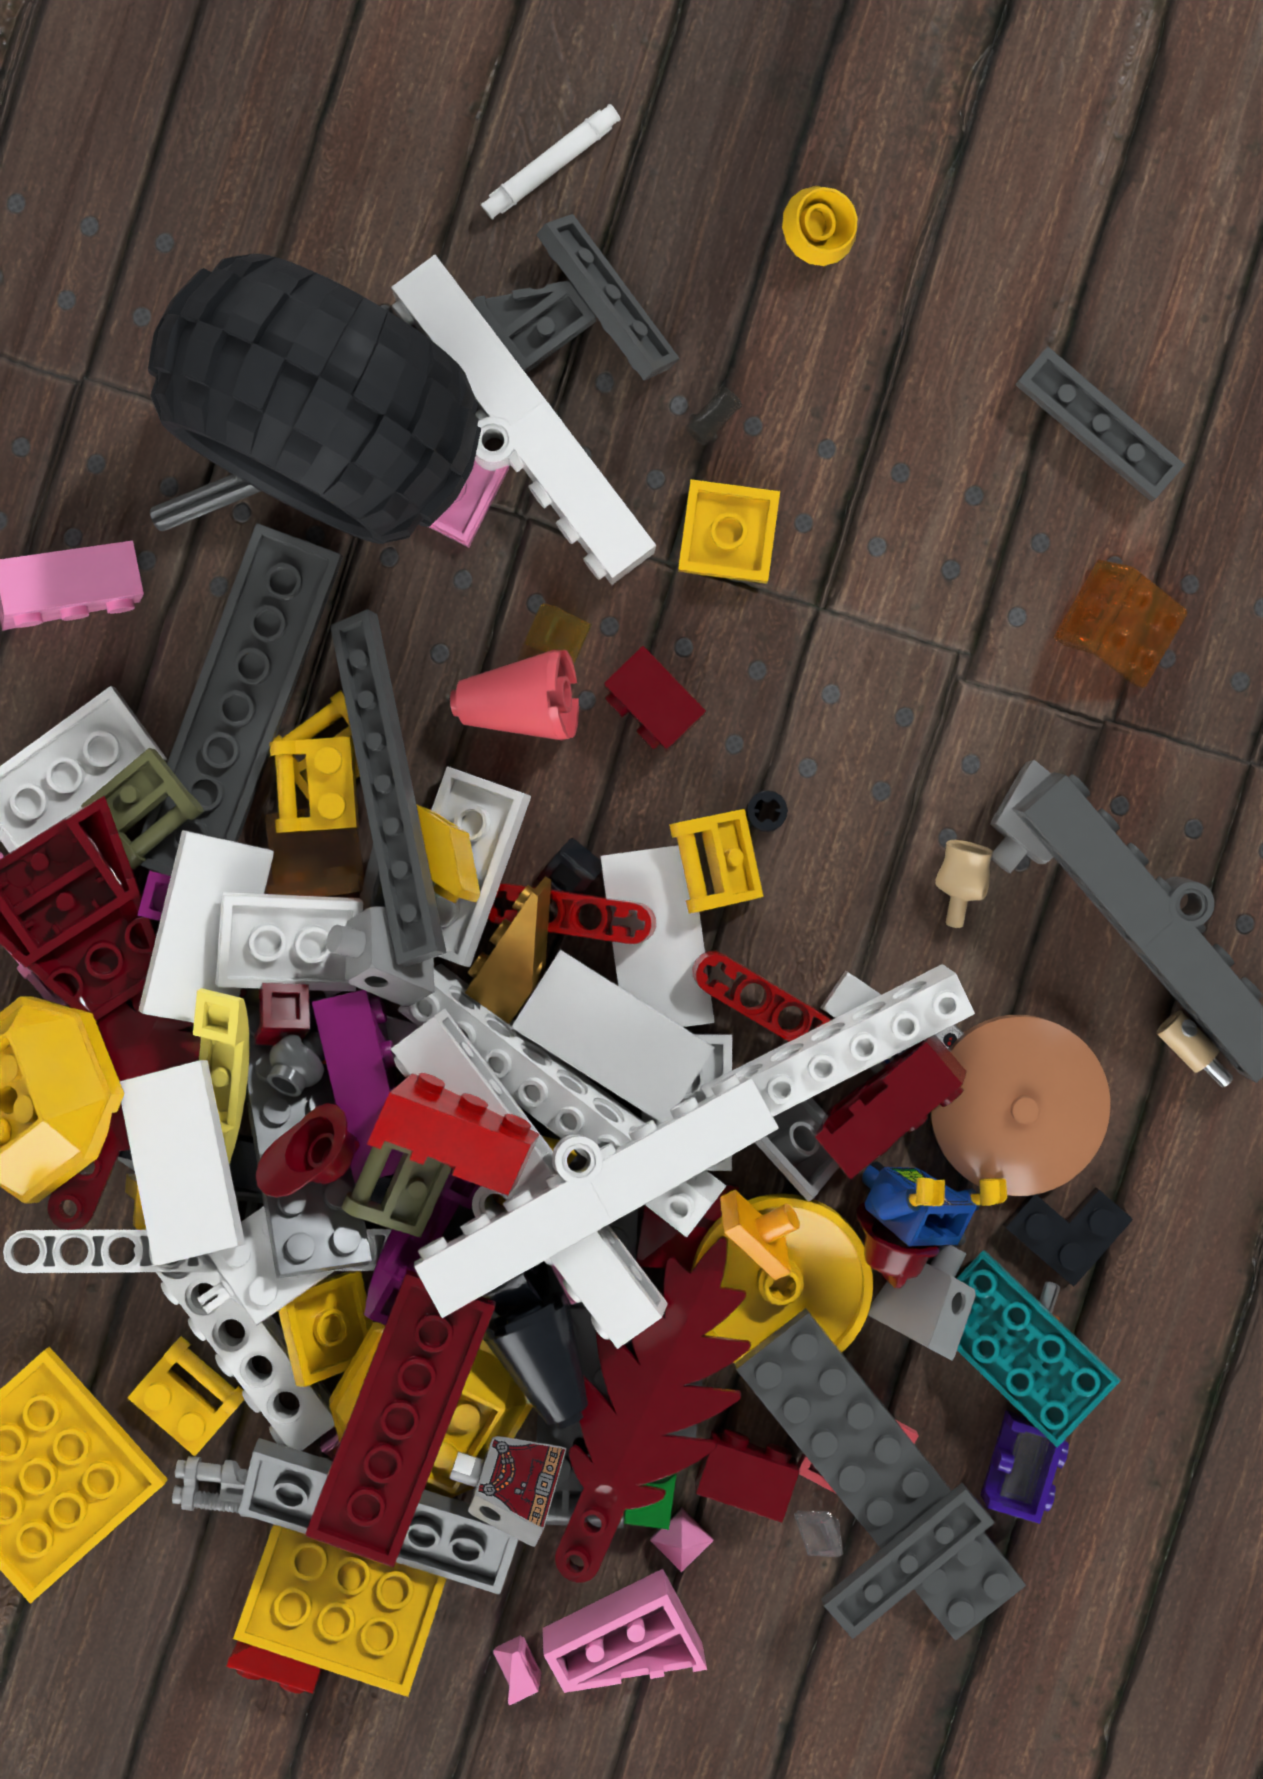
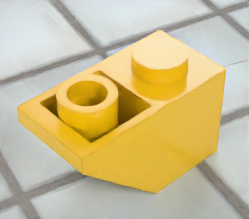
[416,804,480,903]

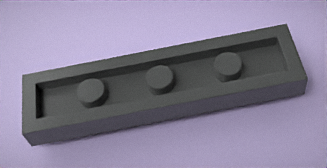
[536,214,680,381]
[1015,346,1185,502]
[821,1483,994,1639]

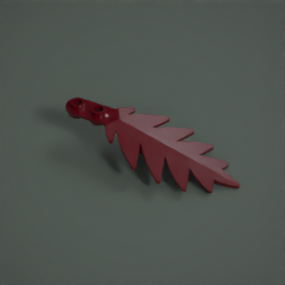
[47,988,248,1230]
[555,1236,751,1583]

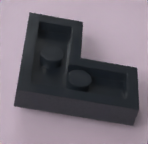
[1003,1187,1133,1287]

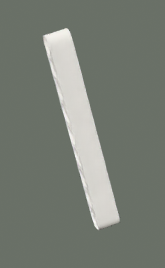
[3,1229,392,1273]

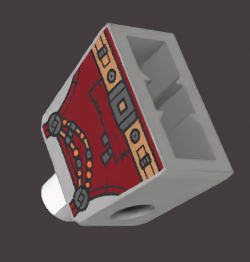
[449,1436,567,1547]

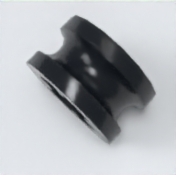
[747,790,788,832]

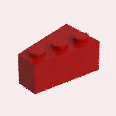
[367,1073,540,1196]

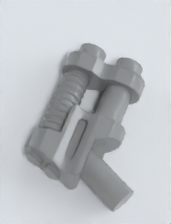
[172,1456,252,1518]

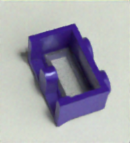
[980,1410,1069,1524]

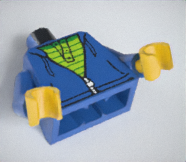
[862,1161,1007,1246]

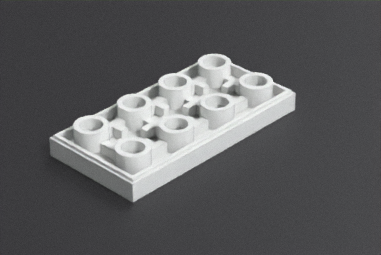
[138,830,274,1023]
[600,845,715,1027]
[511,950,715,1123]
[120,1060,245,1266]

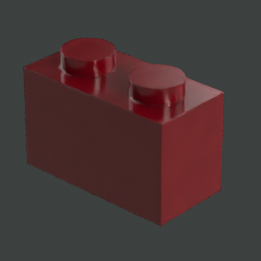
[604,646,706,752]
[695,1429,800,1523]

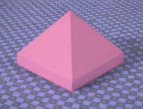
[650,1507,713,1572]

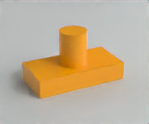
[720,1189,800,1280]

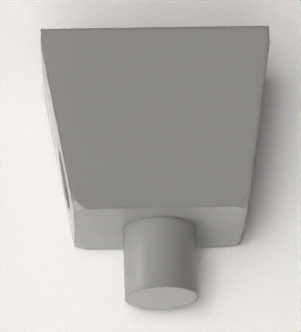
[990,760,1053,874]
[327,906,435,1007]
[868,1245,976,1361]

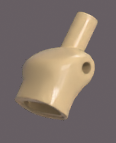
[936,840,993,928]

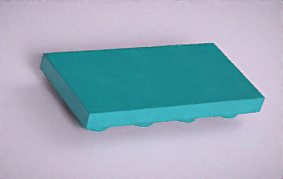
[957,1250,1121,1448]

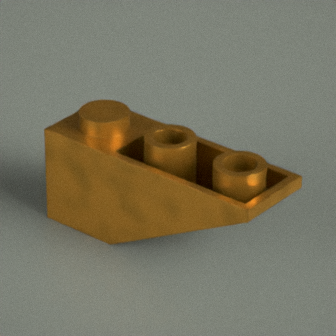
[465,876,551,1024]

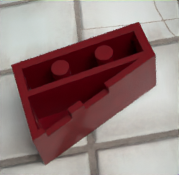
[815,1035,967,1179]

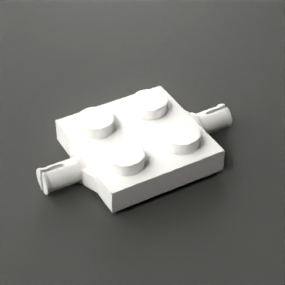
[197,1206,335,1326]

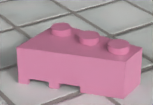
[0,540,144,631]
[543,1569,707,1693]

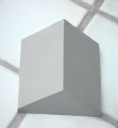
[755,1097,840,1202]

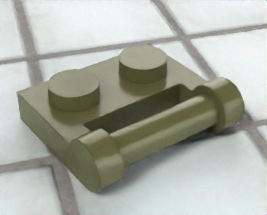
[81,748,204,869]
[341,1141,452,1238]

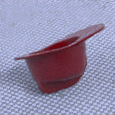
[256,1103,360,1198]
[856,1203,939,1288]

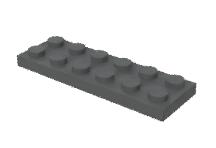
[246,997,372,1279]
[239,1438,518,1595]

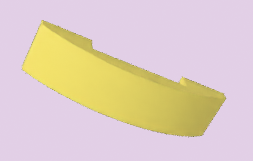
[193,988,250,1164]

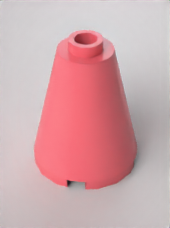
[450,649,579,741]

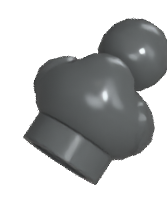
[267,1031,326,1097]

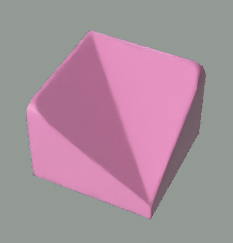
[493,1635,541,1705]

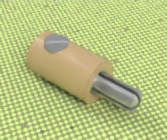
[1156,1010,1233,1087]

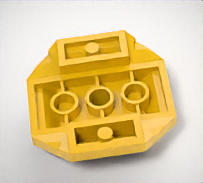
[0,996,124,1204]
[329,1322,533,1498]

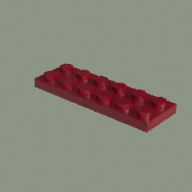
[305,1269,496,1567]

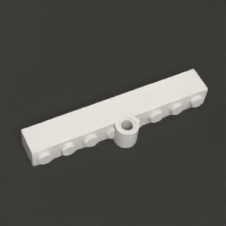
[392,255,656,585]
[391,1008,668,1349]
[414,1074,779,1318]

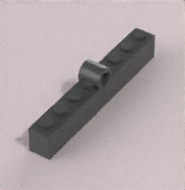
[1012,772,1263,1083]

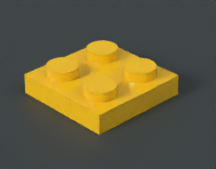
[678,479,780,584]
[278,1271,373,1387]

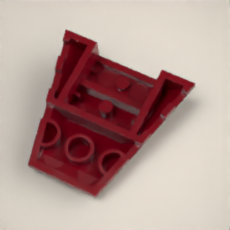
[0,795,156,1021]

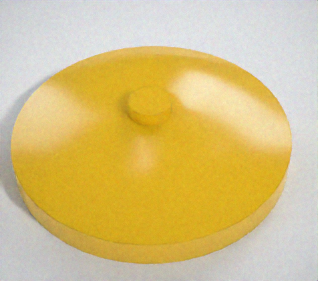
[691,1193,873,1363]

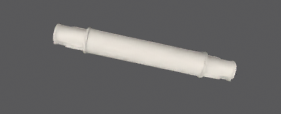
[481,104,621,220]

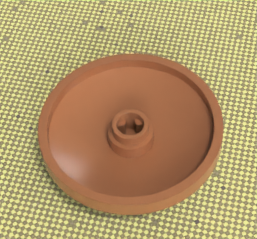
[928,1014,1110,1196]

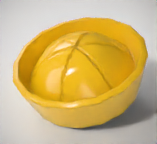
[782,186,858,266]

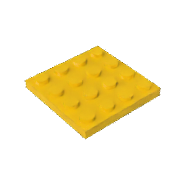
[0,1346,168,1604]
[233,1524,447,1697]

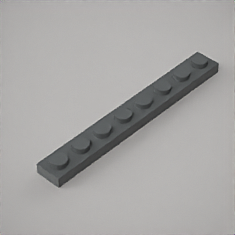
[330,609,447,967]

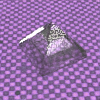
[794,1511,843,1557]

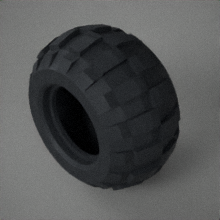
[148,253,481,544]

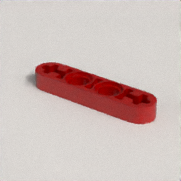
[488,883,656,944]
[693,951,833,1042]

